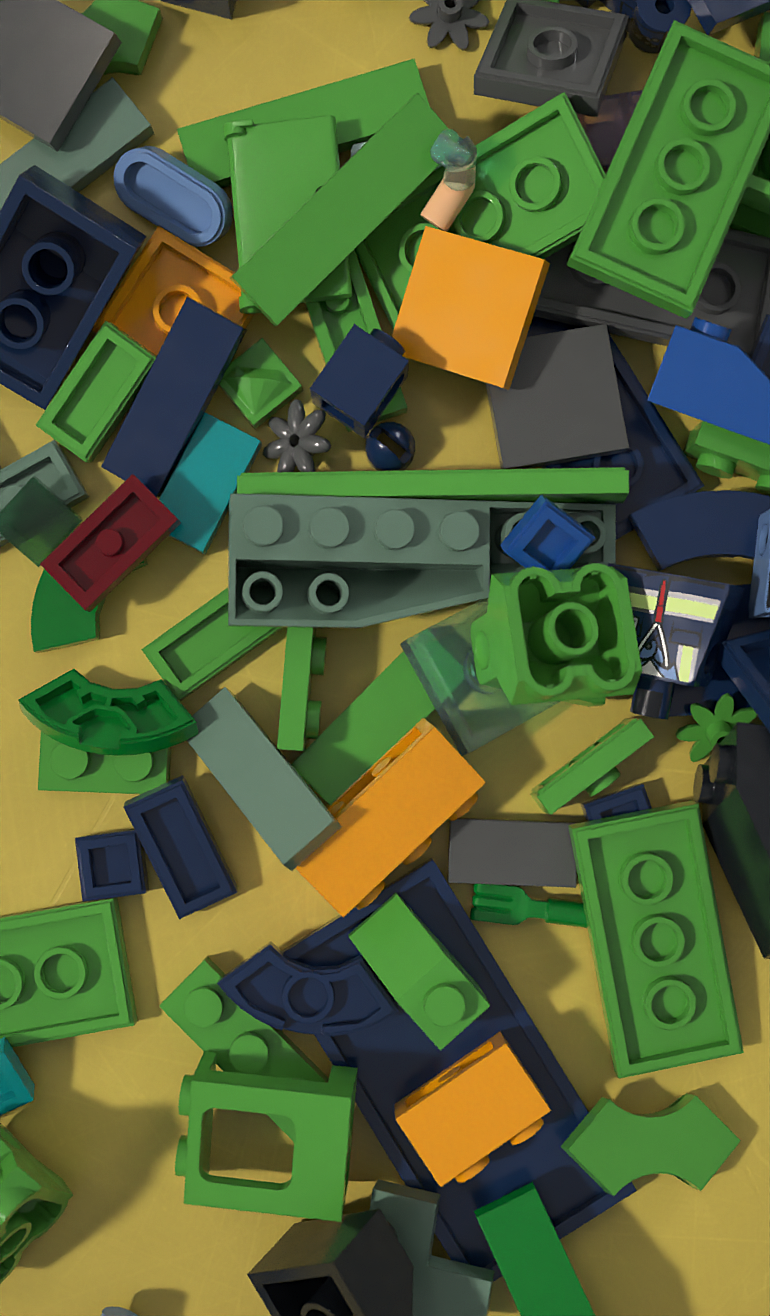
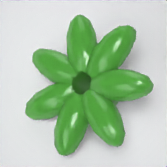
[676,693,757,762]

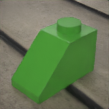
[348,892,491,1051]

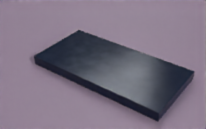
[282,858,637,1282]

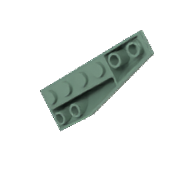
[228,493,616,628]

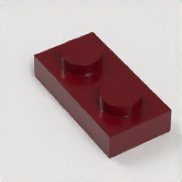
[40,474,181,612]

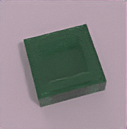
[0,475,83,567]

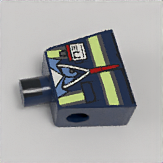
[608,563,745,719]

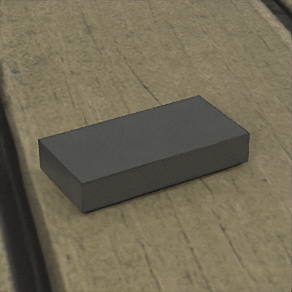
[447,818,577,888]

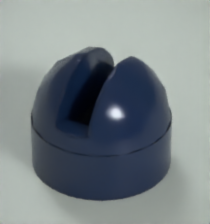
[365,422,415,471]

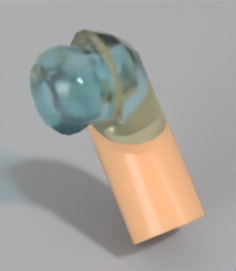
[420,129,477,232]

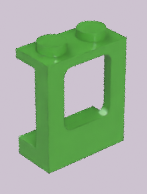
[175,1051,358,1222]

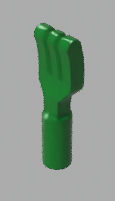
[470,884,587,928]

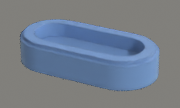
[114,146,233,247]

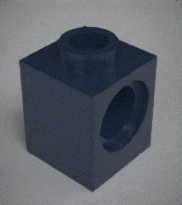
[310,324,409,439]

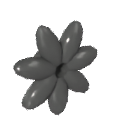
[409,0,489,51]
[263,399,331,472]

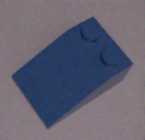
[0,165,146,410]

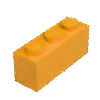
[295,718,486,918]

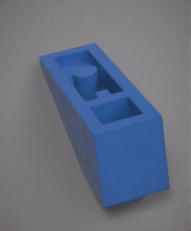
[647,317,770,445]

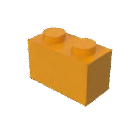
[395,1031,551,1187]

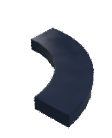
[628,490,770,572]

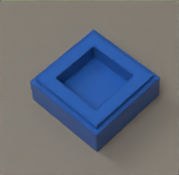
[500,494,595,570]

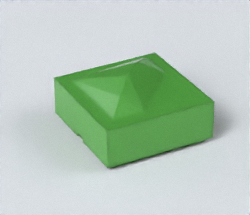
[219,338,303,429]

